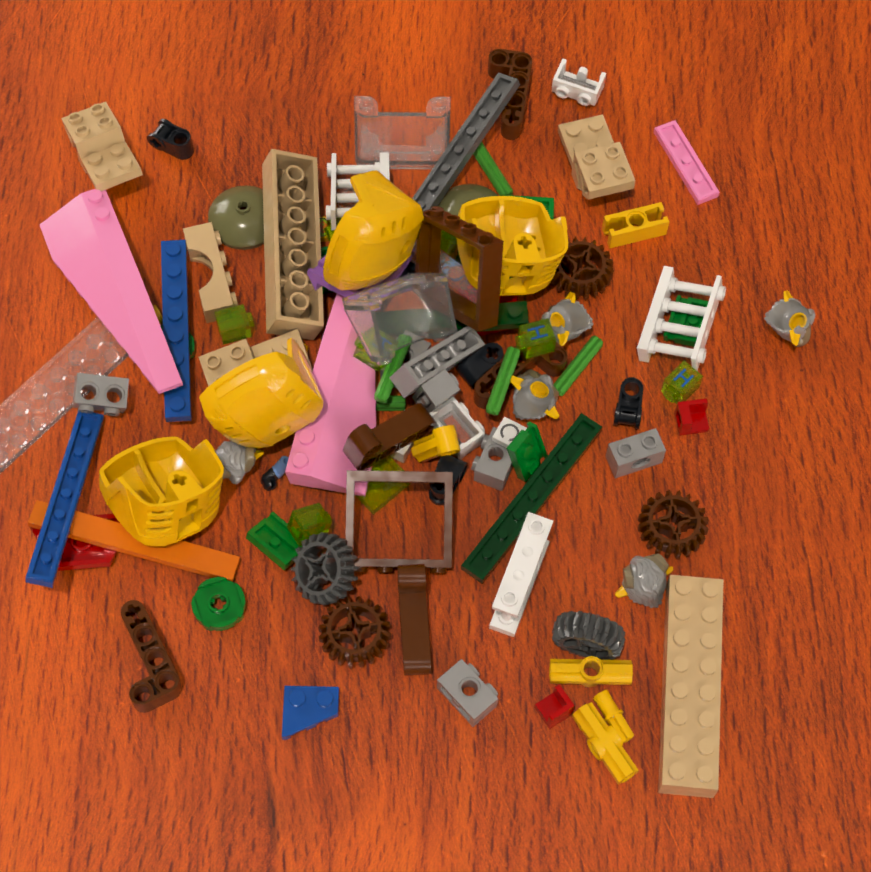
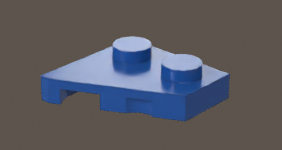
[282,686,339,740]

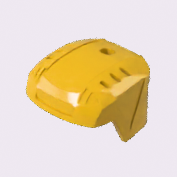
[323,170,424,291]
[456,196,568,296]
[199,338,323,448]
[99,437,224,546]

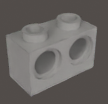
[72,373,129,416]

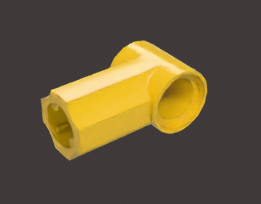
[411,425,461,462]

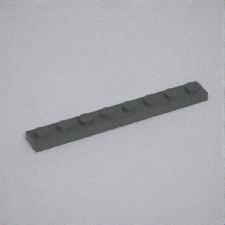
[413,72,520,211]

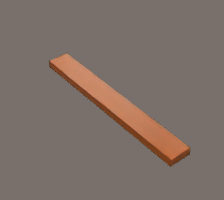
[28,500,240,582]

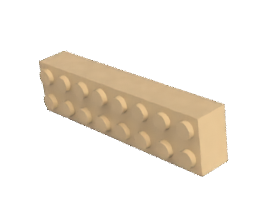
[262,149,324,340]
[658,575,724,798]

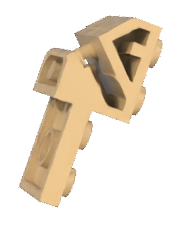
[61,101,143,191]
[557,114,636,200]
[199,329,313,387]

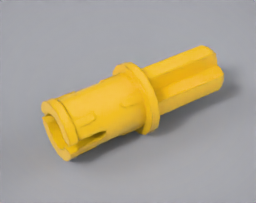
[593,690,634,743]

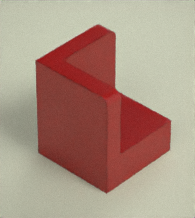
[674,398,709,436]
[534,684,575,729]

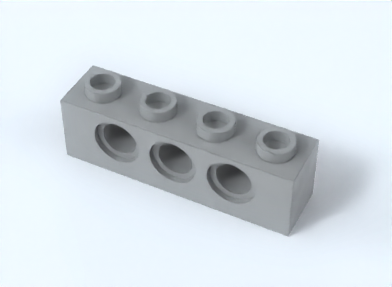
[389,326,485,398]

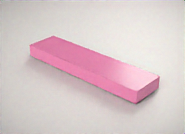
[654,120,720,205]

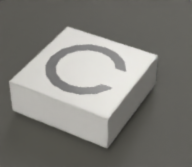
[492,417,527,448]

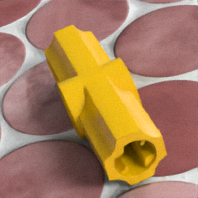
[549,656,633,688]
[572,702,639,785]

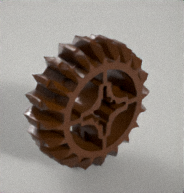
[551,236,614,301]
[638,490,709,559]
[318,596,391,669]

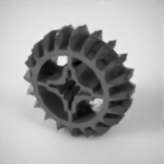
[290,533,359,605]
[552,611,625,660]

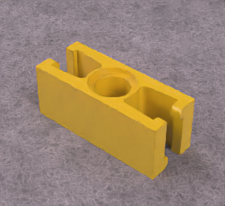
[602,202,669,249]

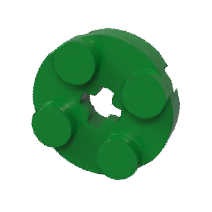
[191,577,246,631]

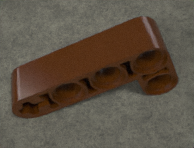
[488,49,532,140]
[474,330,568,409]
[343,403,437,471]
[398,564,431,675]
[121,600,182,713]

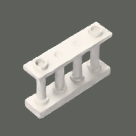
[326,152,390,230]
[637,266,726,372]
[489,512,553,637]

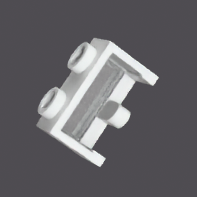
[552,59,606,106]
[430,397,485,460]

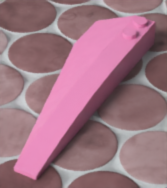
[40,189,183,394]
[285,293,377,496]

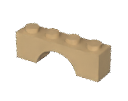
[183,222,238,323]

